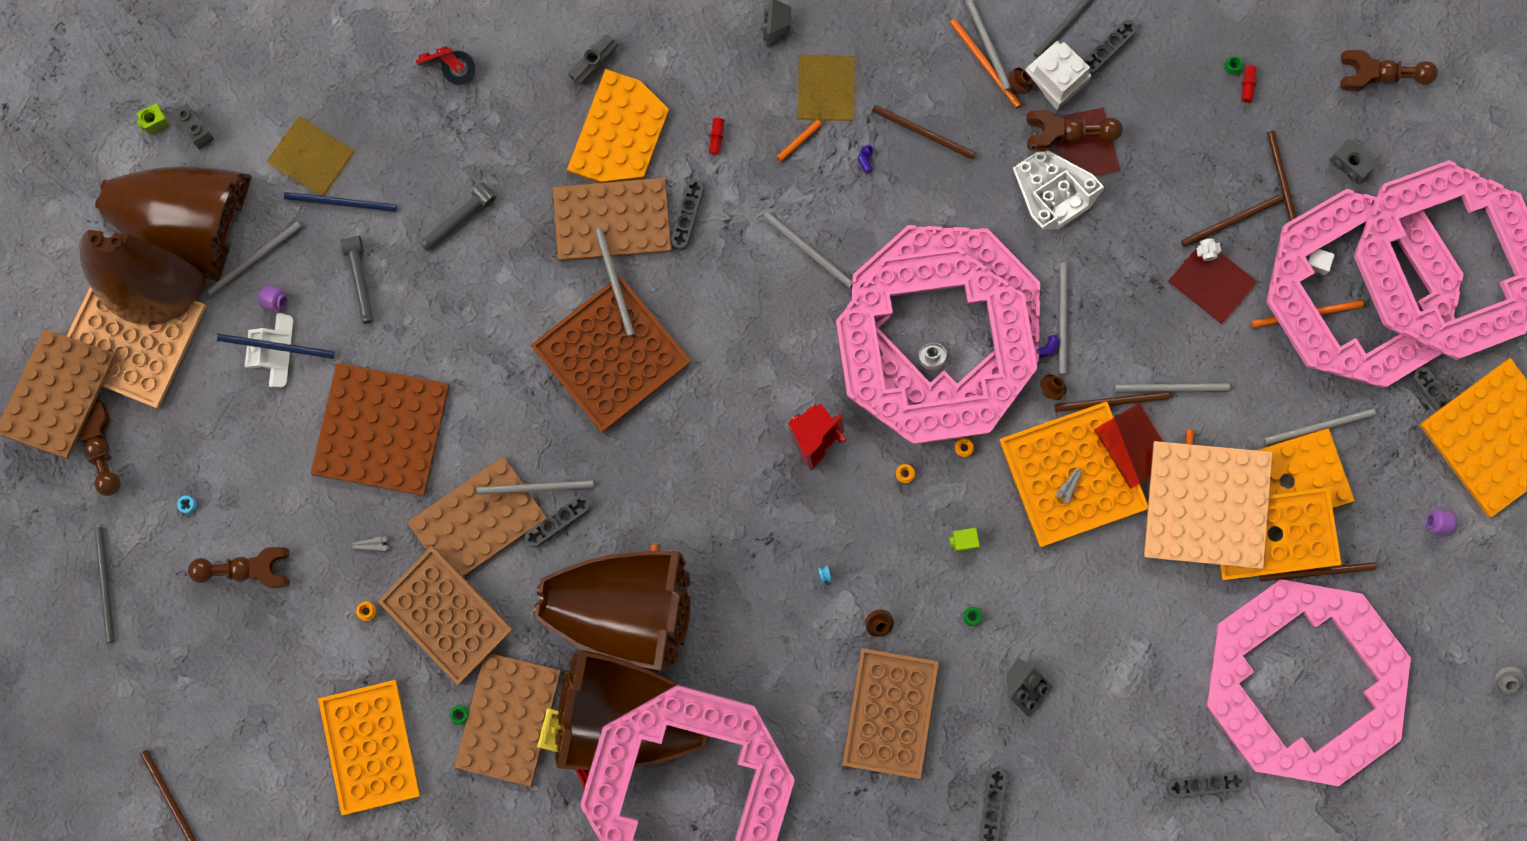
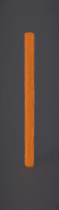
[949,18,1022,108]
[1251,300,1364,328]

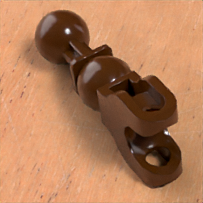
[1340,50,1438,91]
[1026,110,1123,151]
[79,400,120,496]
[188,547,290,588]

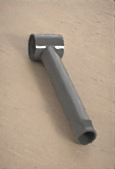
[419,183,496,251]
[340,236,374,324]

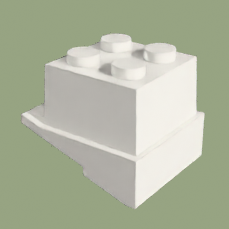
[1025,41,1092,110]

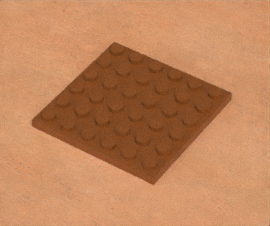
[530,275,691,433]
[311,363,449,496]

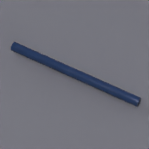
[284,192,397,212]
[217,334,335,359]

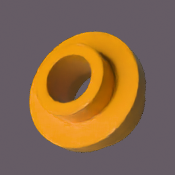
[955,438,974,457]
[896,464,915,483]
[356,601,376,621]

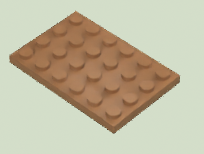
[553,178,671,261]
[0,329,116,460]
[407,456,546,577]
[377,546,514,685]
[842,648,939,779]
[454,653,561,787]

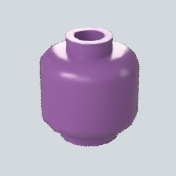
[258,285,288,312]
[1426,509,1458,535]

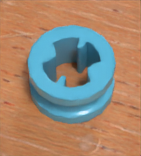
[177,496,197,514]
[818,565,832,584]

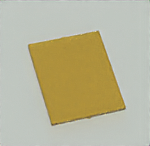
[797,55,855,121]
[267,116,354,196]

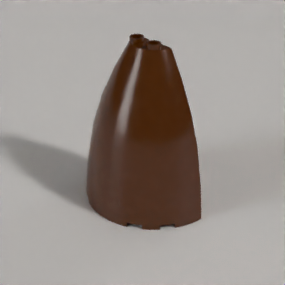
[95,166,252,281]
[80,230,207,325]
[534,551,691,671]
[555,649,710,770]

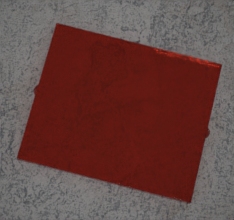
[1055,107,1120,181]
[1168,239,1257,324]
[1094,403,1163,489]

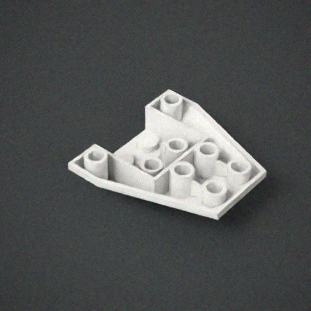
[1013,151,1104,230]

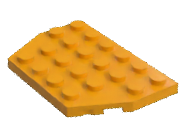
[567,69,669,183]

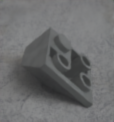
[763,0,791,47]
[1007,658,1053,717]

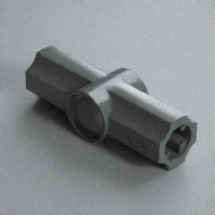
[568,34,617,85]

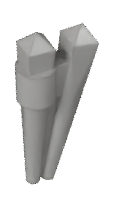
[1056,468,1082,503]
[352,536,390,551]

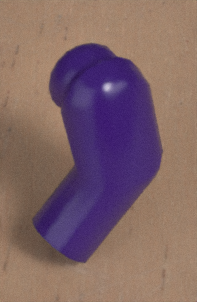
[858,145,874,174]
[1036,335,1060,358]

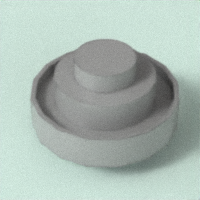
[919,343,947,370]
[1494,667,1526,694]

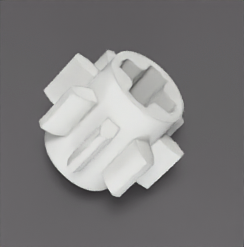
[1196,239,1221,261]

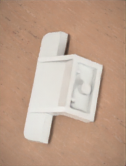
[245,313,293,388]

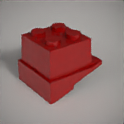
[788,403,847,471]

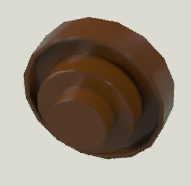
[1009,67,1033,95]
[1040,374,1067,400]
[865,609,894,637]

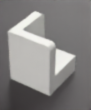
[1306,249,1334,275]

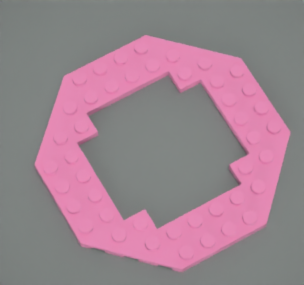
[1354,160,1527,360]
[1266,189,1464,388]
[852,225,1040,406]
[836,248,1037,445]
[1206,579,1411,786]
[580,685,795,841]

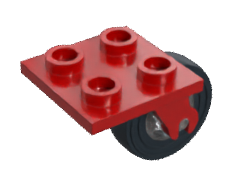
[416,46,475,85]

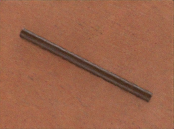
[872,105,975,159]
[1267,131,1297,221]
[1181,194,1284,247]
[1055,392,1170,412]
[1259,562,1376,581]
[140,750,197,841]

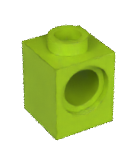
[137,103,170,135]
[949,528,980,553]

